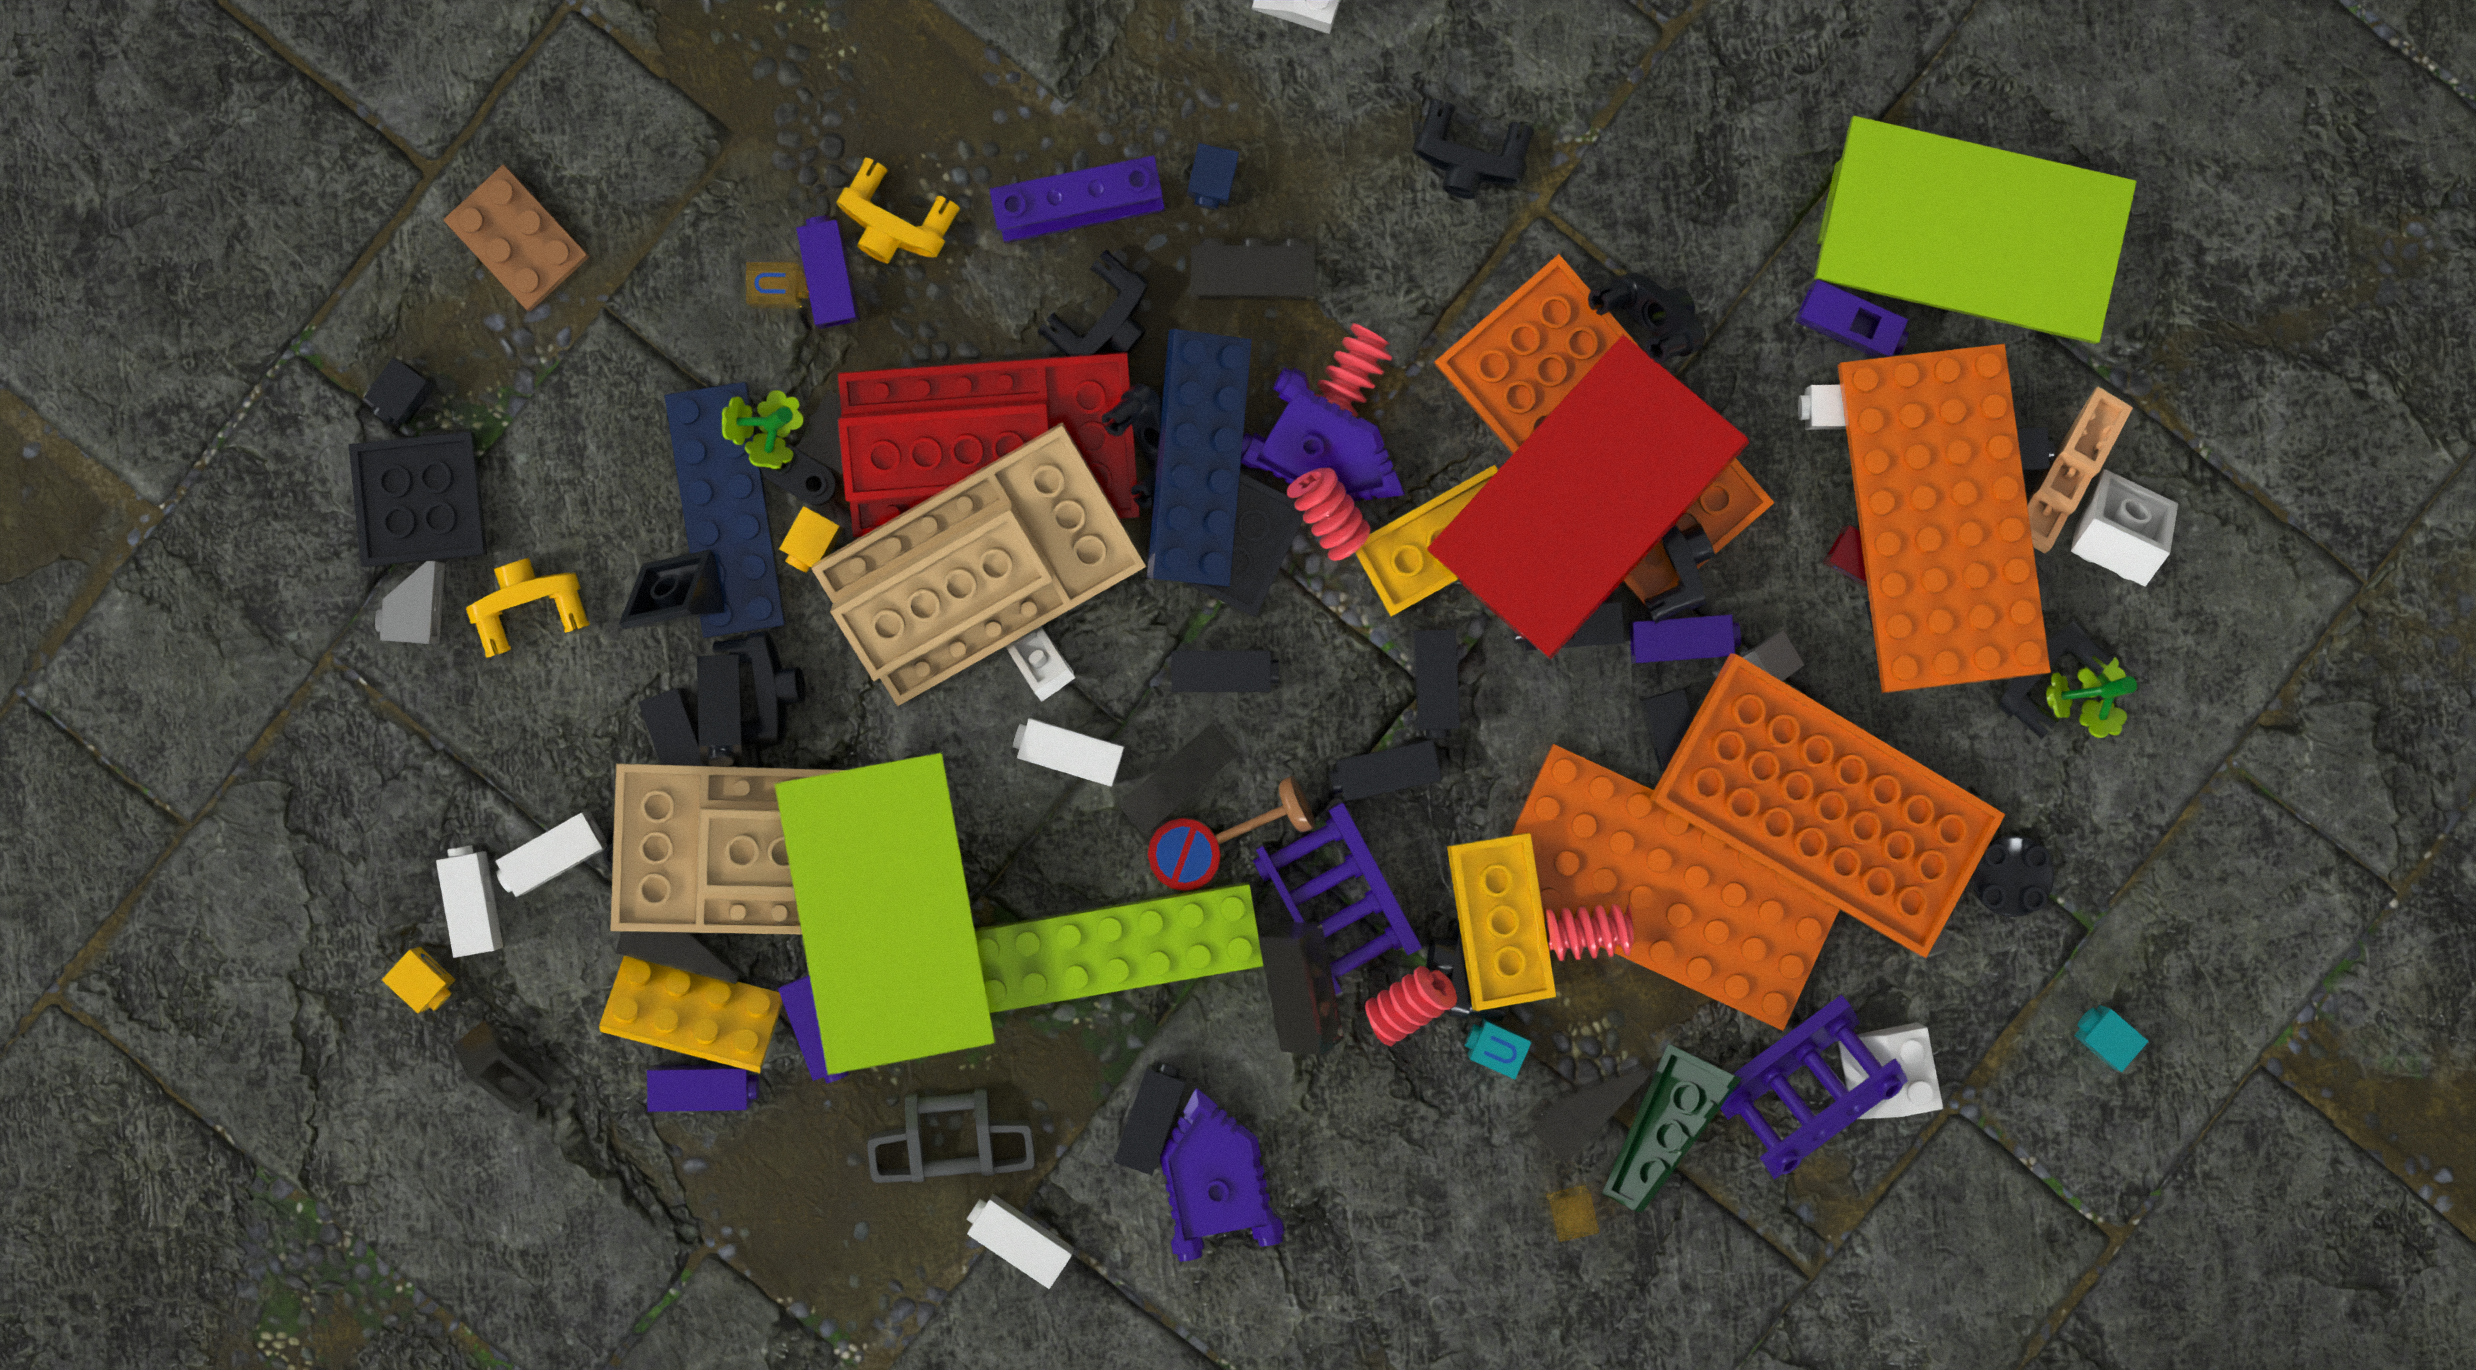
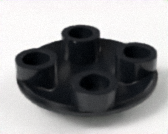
[1972,835,2054,917]

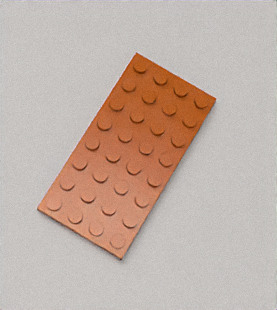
[1434,254,1774,610]
[1838,344,2051,693]
[1650,653,2005,958]
[1510,744,1839,1031]

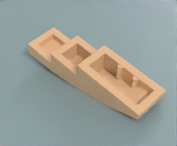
[2027,386,2133,554]

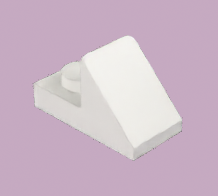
[1005,626,1075,702]

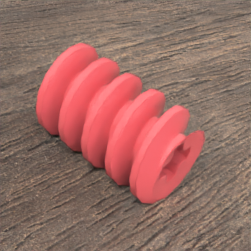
[1314,323,1392,417]
[1287,468,1371,561]
[1546,904,1634,961]
[1365,966,1457,1047]

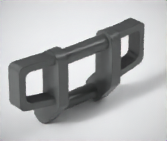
[867,1087,1035,1183]

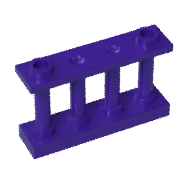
[989,155,1165,243]
[1253,801,1422,995]
[1720,994,1908,1180]

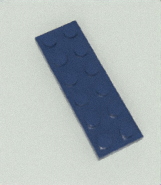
[1147,329,1252,586]
[664,382,786,638]

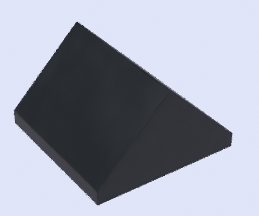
[619,550,724,629]

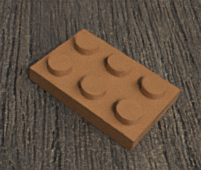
[443,164,590,312]

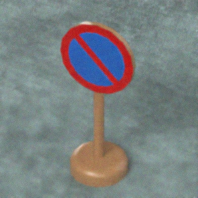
[1148,776,1315,891]

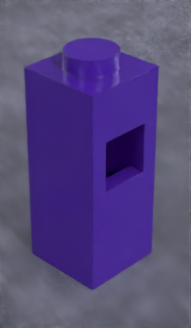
[796,215,860,329]
[1794,279,1909,358]
[1628,615,1741,664]
[778,975,849,1084]
[647,1065,760,1112]

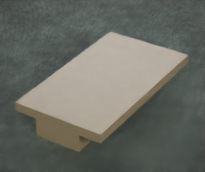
[811,422,1146,706]
[610,763,845,934]

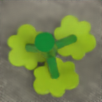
[722,390,804,469]
[2046,655,2137,738]

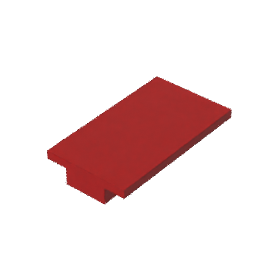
[1427,334,1749,660]
[838,352,1140,537]

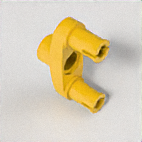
[836,157,960,264]
[466,557,590,658]

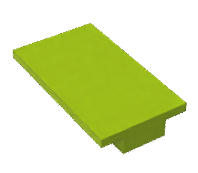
[1814,116,2137,344]
[775,753,995,1075]

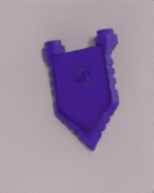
[1241,367,1405,502]
[1160,1087,1285,1262]

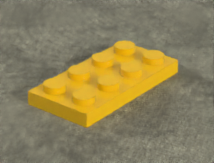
[1355,465,1498,617]
[1447,833,1556,1011]
[599,952,783,1073]

